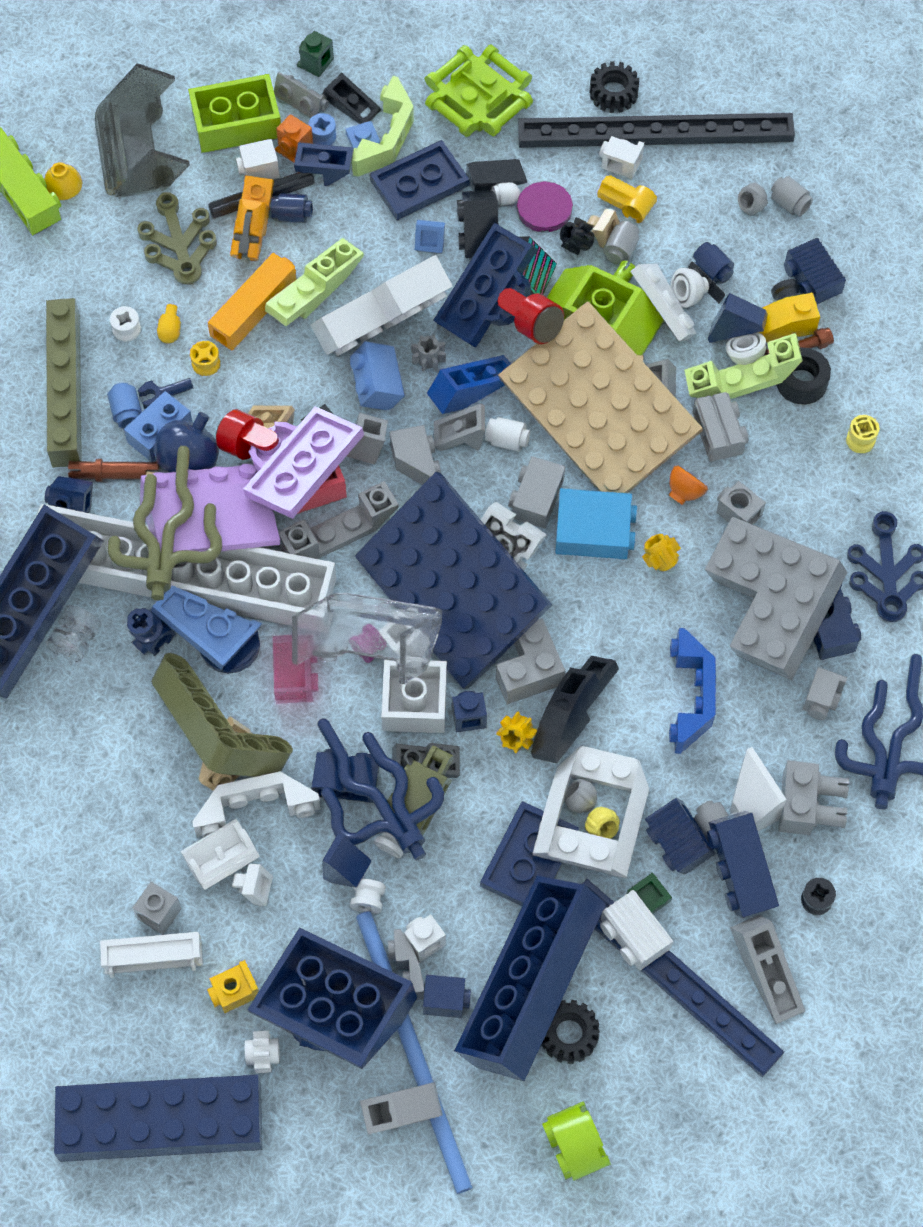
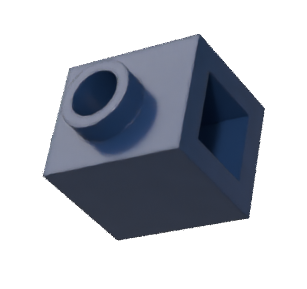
[44,476,93,513]

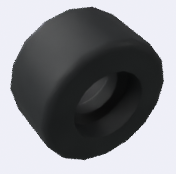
[776,347,831,405]

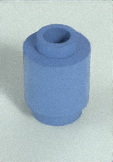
[107,383,142,428]

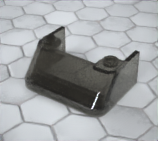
[94,63,190,198]

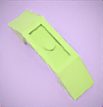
[352,76,414,177]
[684,333,802,399]

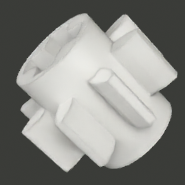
[245,1030,280,1073]

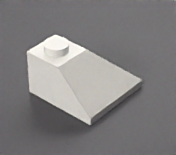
[730,747,787,831]

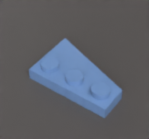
[151,585,262,670]

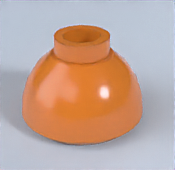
[668,466,708,505]

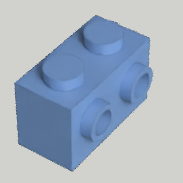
[350,341,405,410]
[124,391,193,462]

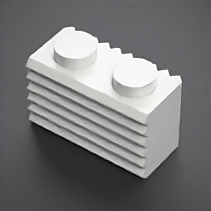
[600,890,673,970]

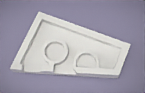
[631,264,697,341]

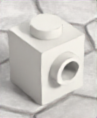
[236,139,280,179]

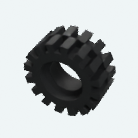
[589,61,640,113]
[541,1000,600,1064]

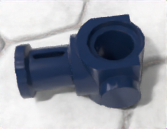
[127,608,176,656]

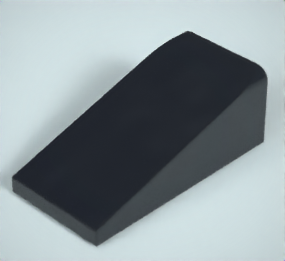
[322,73,382,124]
[466,159,527,191]

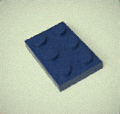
[369,140,470,220]
[480,801,579,906]

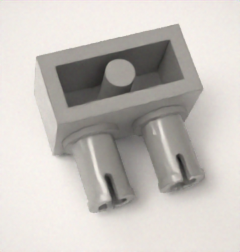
[778,760,849,835]

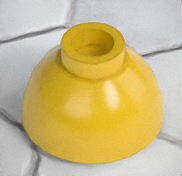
[44,162,83,200]

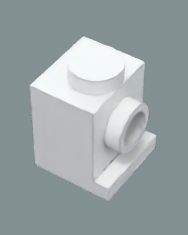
[599,136,644,179]
[404,914,446,963]

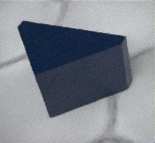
[708,293,768,343]
[322,833,372,888]

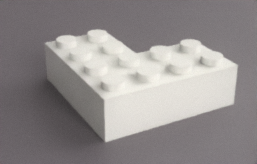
[310,255,453,356]

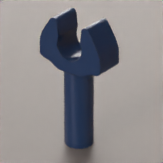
[138,378,194,409]

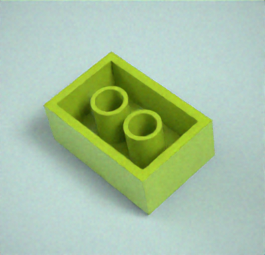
[188,74,281,153]

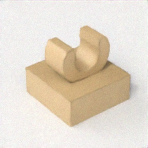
[587,209,620,248]

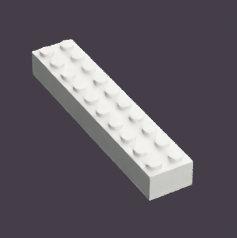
[37,504,337,632]

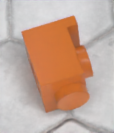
[275,114,313,163]

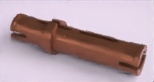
[68,459,159,482]

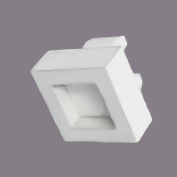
[232,864,273,906]

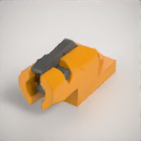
[230,175,274,261]

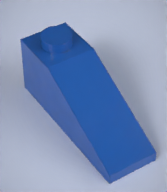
[427,355,511,414]

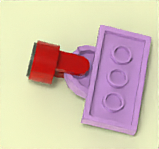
[216,407,364,519]

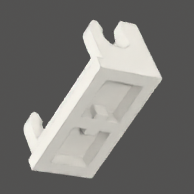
[181,819,260,890]

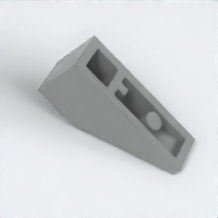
[730,915,805,1024]

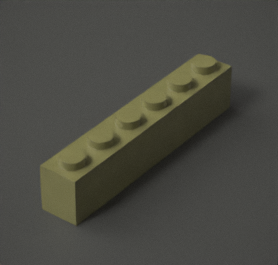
[46,298,82,468]

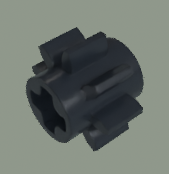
[560,217,594,255]

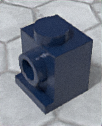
[451,691,487,733]

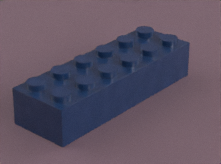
[0,504,104,698]
[454,876,606,1081]
[54,1074,263,1162]

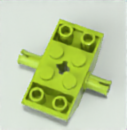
[547,261,664,355]

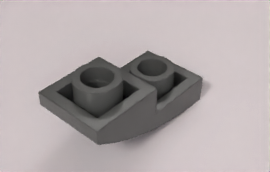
[392,743,460,778]

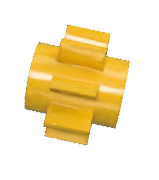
[642,534,681,571]
[496,712,537,753]

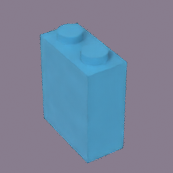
[555,488,637,559]

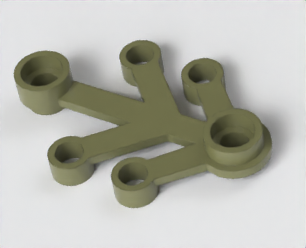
[137,192,217,285]

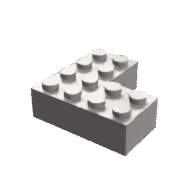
[705,517,848,680]

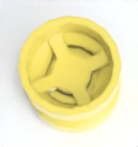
[846,415,880,454]

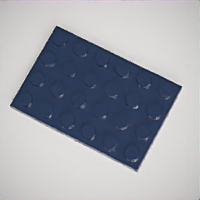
[355,472,552,689]

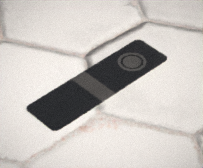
[687,261,725,304]

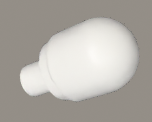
[490,182,520,206]

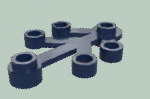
[847,511,923,622]

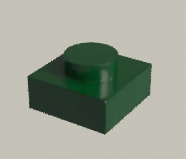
[626,872,672,914]

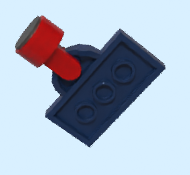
[433,223,564,348]

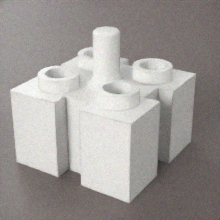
[481,502,547,570]

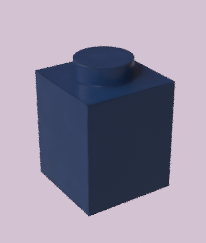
[423,974,471,1018]

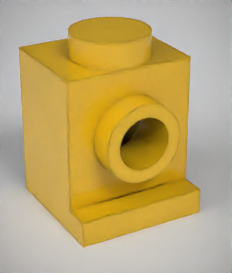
[207,960,259,1013]

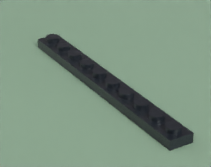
[518,113,795,148]

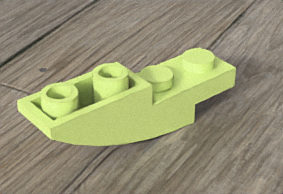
[265,238,364,326]

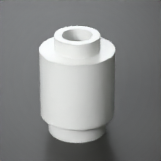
[485,417,530,452]

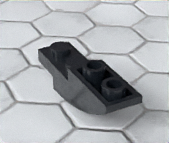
[531,656,619,763]

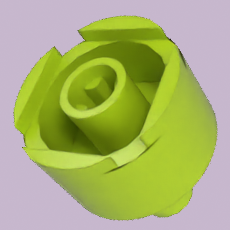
[542,1101,611,1181]

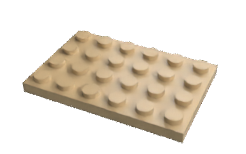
[498,301,703,493]

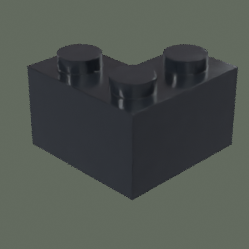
[457,190,498,258]

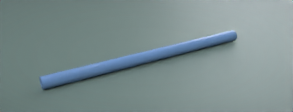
[356,911,473,1194]

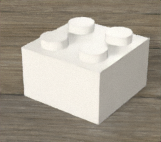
[381,659,447,733]

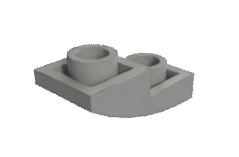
[388,929,424,1000]

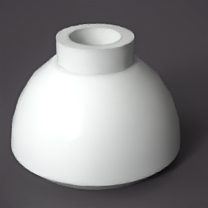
[671,268,709,308]
[726,332,766,365]

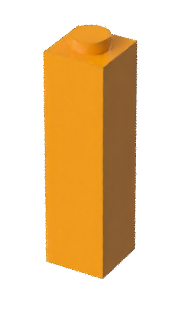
[207,253,297,351]

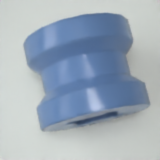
[308,113,336,145]

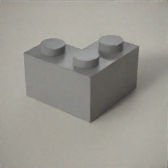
[496,618,566,705]

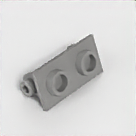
[274,72,329,118]

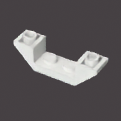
[192,771,321,838]

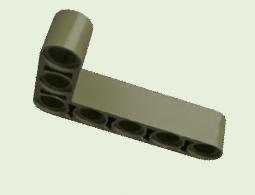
[151,653,293,777]

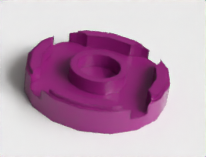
[517,181,573,232]

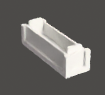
[100,932,203,978]

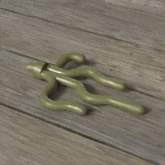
[108,446,223,601]

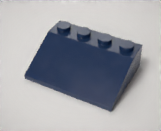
[247,927,417,1069]

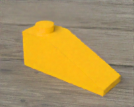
[730,293,820,343]

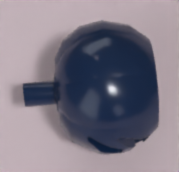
[153,412,219,473]

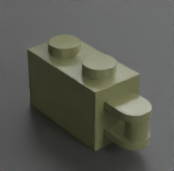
[387,745,454,835]

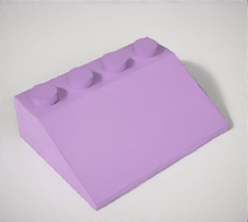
[140,464,280,553]

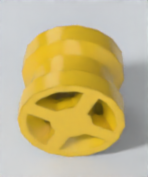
[190,341,220,376]

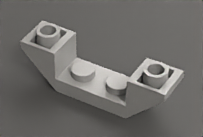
[278,481,399,559]

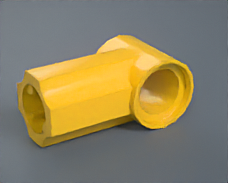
[597,175,657,223]

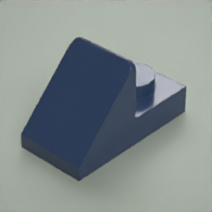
[294,142,354,186]

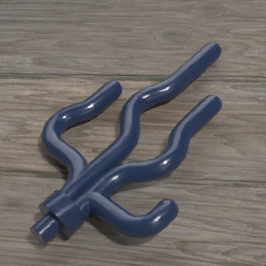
[835,654,923,810]
[317,718,444,861]

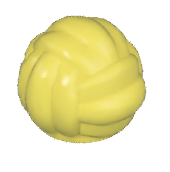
[585,807,620,839]

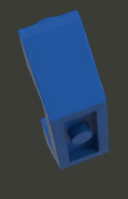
[669,628,716,754]

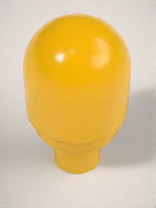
[157,304,181,344]

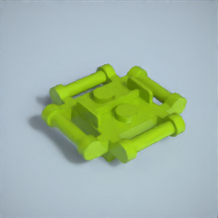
[424,44,533,137]

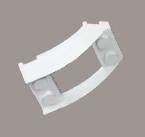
[533,746,649,879]

